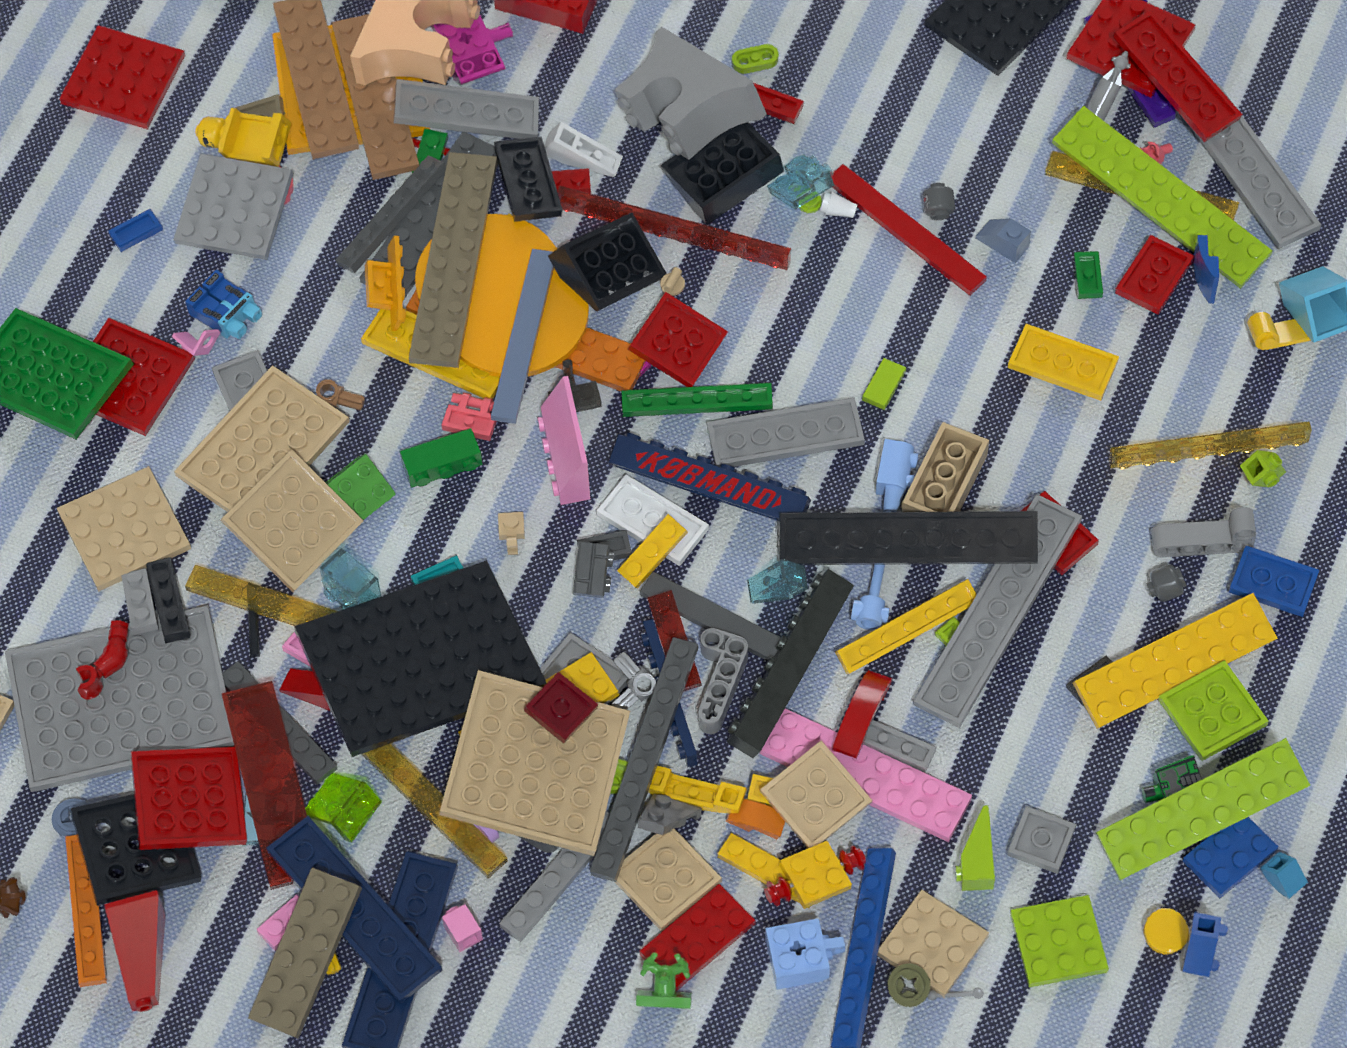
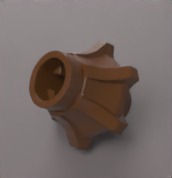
[0,877,26,918]

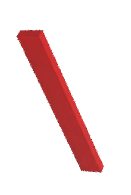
[826,164,987,296]

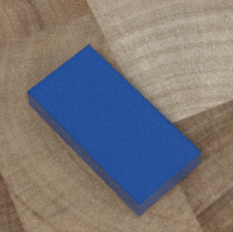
[108,209,163,252]

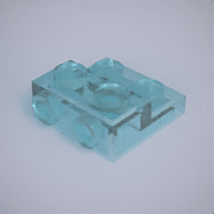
[767,154,834,210]

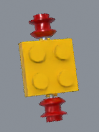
[764,841,866,909]

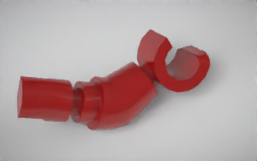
[76,620,129,700]

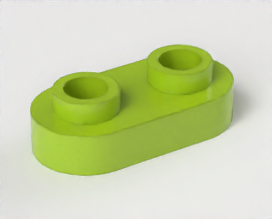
[732,44,779,74]

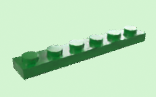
[622,383,773,417]

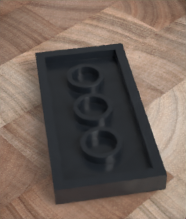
[494,136,563,222]

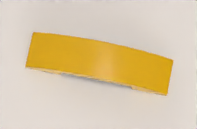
[648,766,747,813]

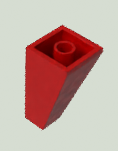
[104,890,166,1012]

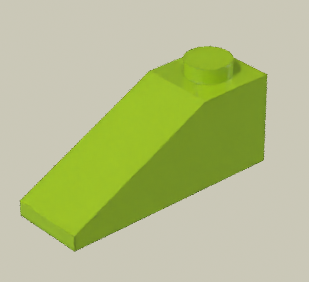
[955,805,995,891]

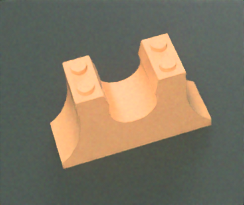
[350,0,480,86]

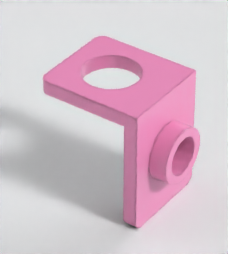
[172,329,220,356]

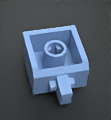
[766,918,845,990]

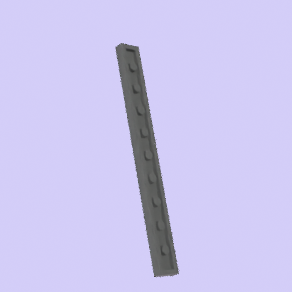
[590,637,699,882]

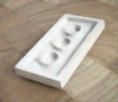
[596,475,709,566]

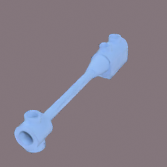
[851,439,919,630]

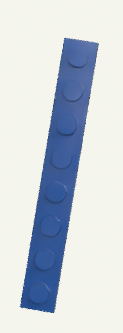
[831,848,896,1048]

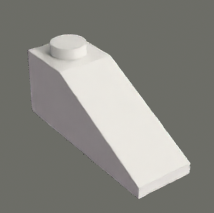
[544,122,623,177]

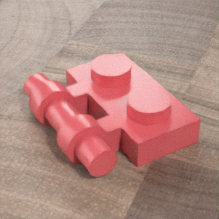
[441,393,497,441]

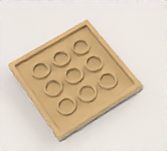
[220,449,363,592]
[57,466,191,592]

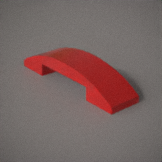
[832,670,893,759]

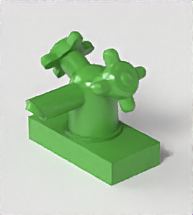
[636,953,692,1009]

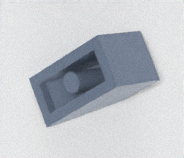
[975,219,1031,263]

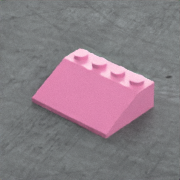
[537,376,590,505]

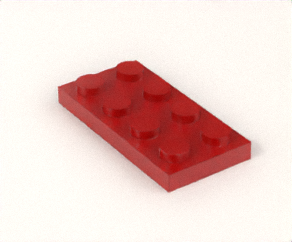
[639,884,755,992]

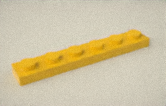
[835,579,977,674]

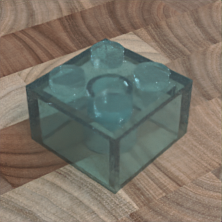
[320,548,381,610]

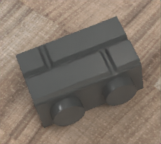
[573,542,614,598]

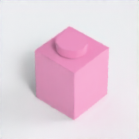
[442,904,483,953]

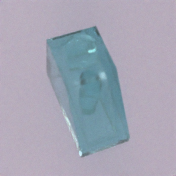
[747,559,808,604]

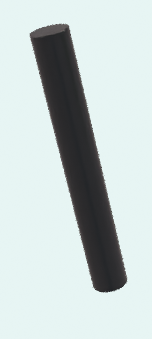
[247,585,260,657]

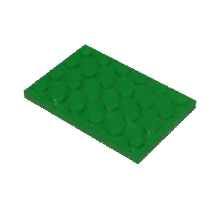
[0,308,134,440]

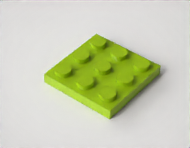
[1158,660,1269,761]
[1010,895,1109,988]

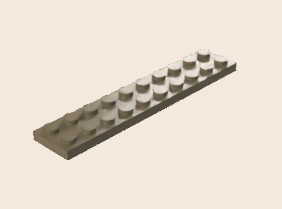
[409,152,498,368]

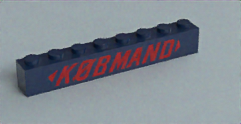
[609,432,811,522]

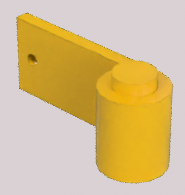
[1247,312,1311,350]

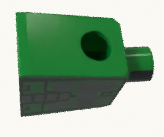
[1141,755,1202,803]

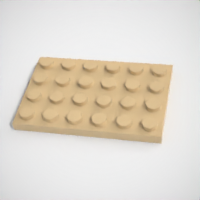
[174,365,350,512]

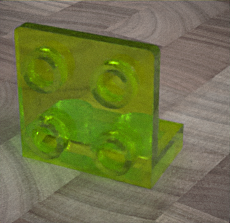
[303,773,382,843]

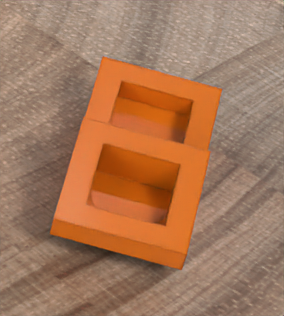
[726,799,785,840]

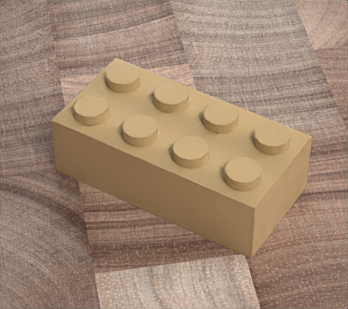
[902,422,989,512]

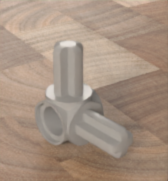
[611,652,656,710]

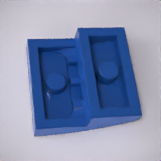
[1193,235,1219,304]

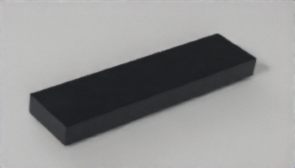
[146,557,191,644]

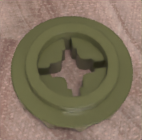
[888,963,931,1007]

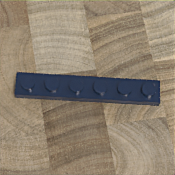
[640,619,697,768]

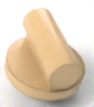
[660,267,685,295]

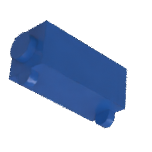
[1182,912,1228,977]

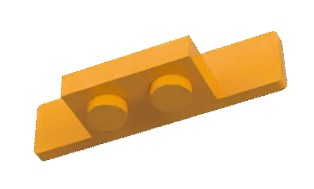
[365,235,406,331]

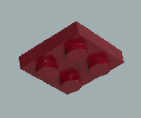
[524,672,599,744]

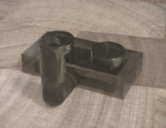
[548,359,602,412]

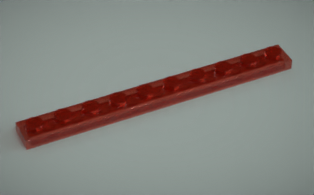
[557,186,791,270]

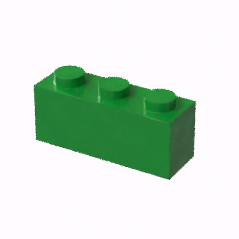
[400,428,482,488]

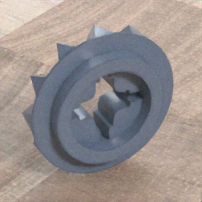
[52,798,88,836]

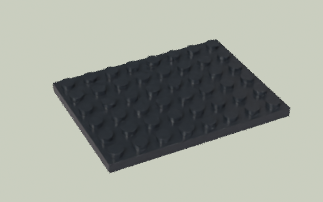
[294,561,547,757]

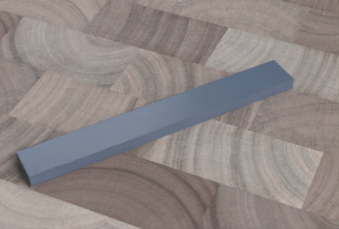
[491,249,554,424]

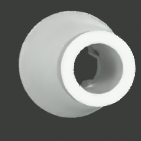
[820,192,857,218]

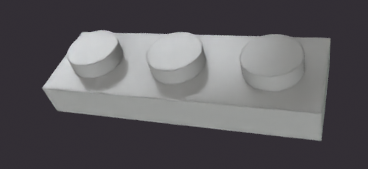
[121,568,159,635]
[863,720,936,773]

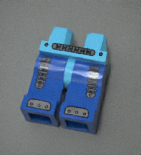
[185,269,262,339]

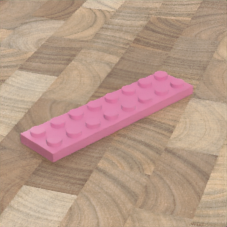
[760,708,972,842]

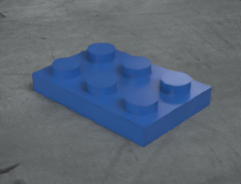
[1229,546,1319,617]
[1183,817,1279,899]

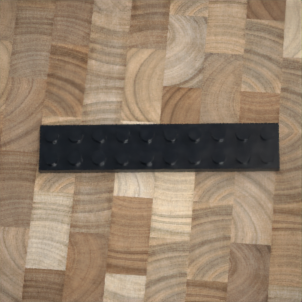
[780,511,1038,565]

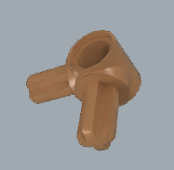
[316,379,365,410]

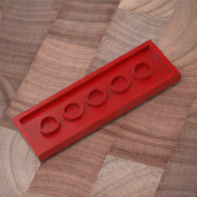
[1113,10,1243,142]

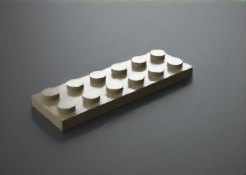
[248,868,362,1039]

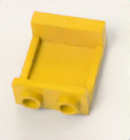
[218,107,291,167]

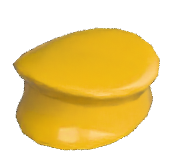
[1144,908,1189,955]

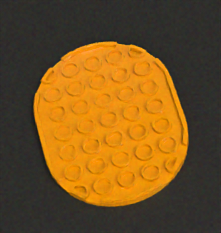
[415,214,589,377]

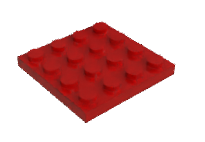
[1066,0,1196,98]
[59,25,185,130]
[93,317,195,436]
[130,747,247,850]

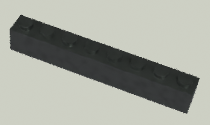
[727,569,854,759]

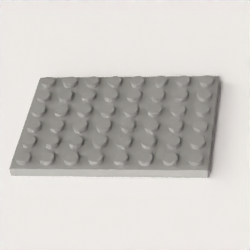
[5,605,237,792]

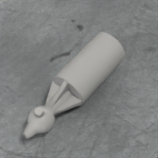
[1087,51,1131,121]

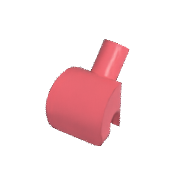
[1140,142,1173,164]

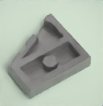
[638,794,702,835]

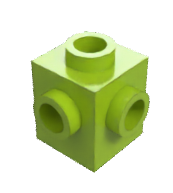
[1240,450,1286,488]

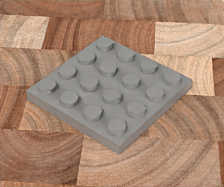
[173,153,293,260]

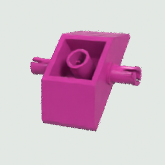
[431,14,513,84]

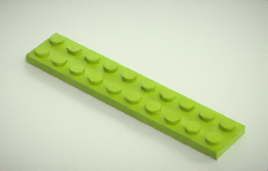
[1052,106,1273,289]

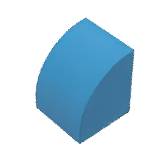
[1260,852,1308,899]

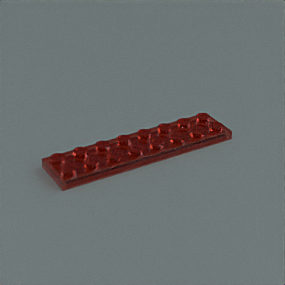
[221,681,307,890]

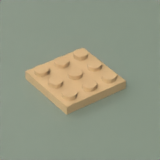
[760,741,873,848]
[615,829,722,932]
[877,890,989,998]

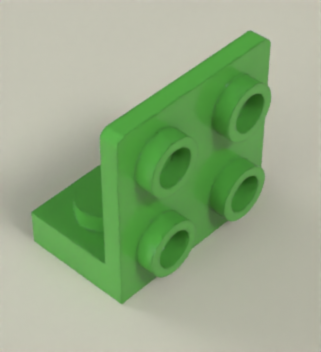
[325,454,395,520]

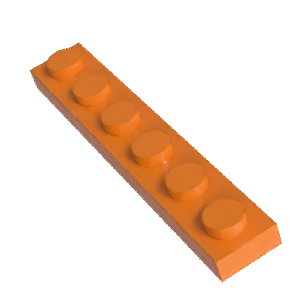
[65,835,107,987]

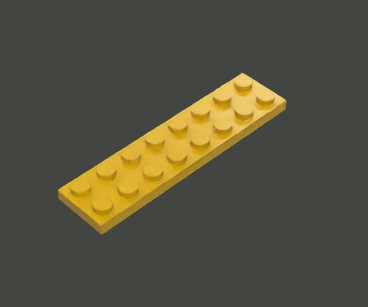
[1073,593,1278,729]

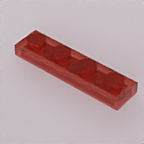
[647,590,702,692]

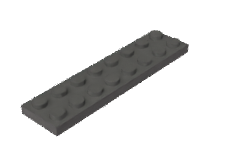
[359,132,498,299]

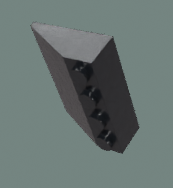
[660,122,784,225]
[548,212,667,312]

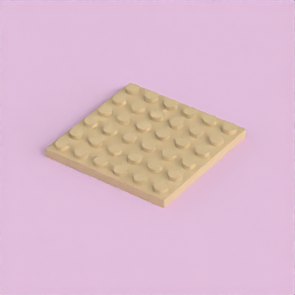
[439,670,630,856]

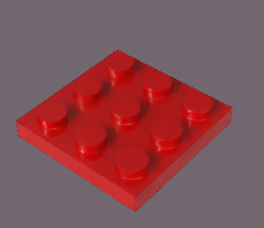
[628,292,728,387]

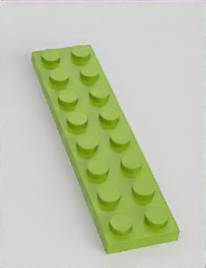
[1095,738,1311,881]

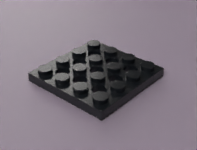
[70,794,201,906]

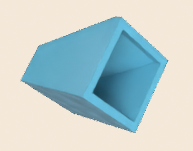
[1279,266,1347,342]

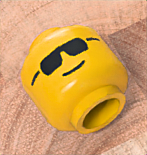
[195,116,225,149]

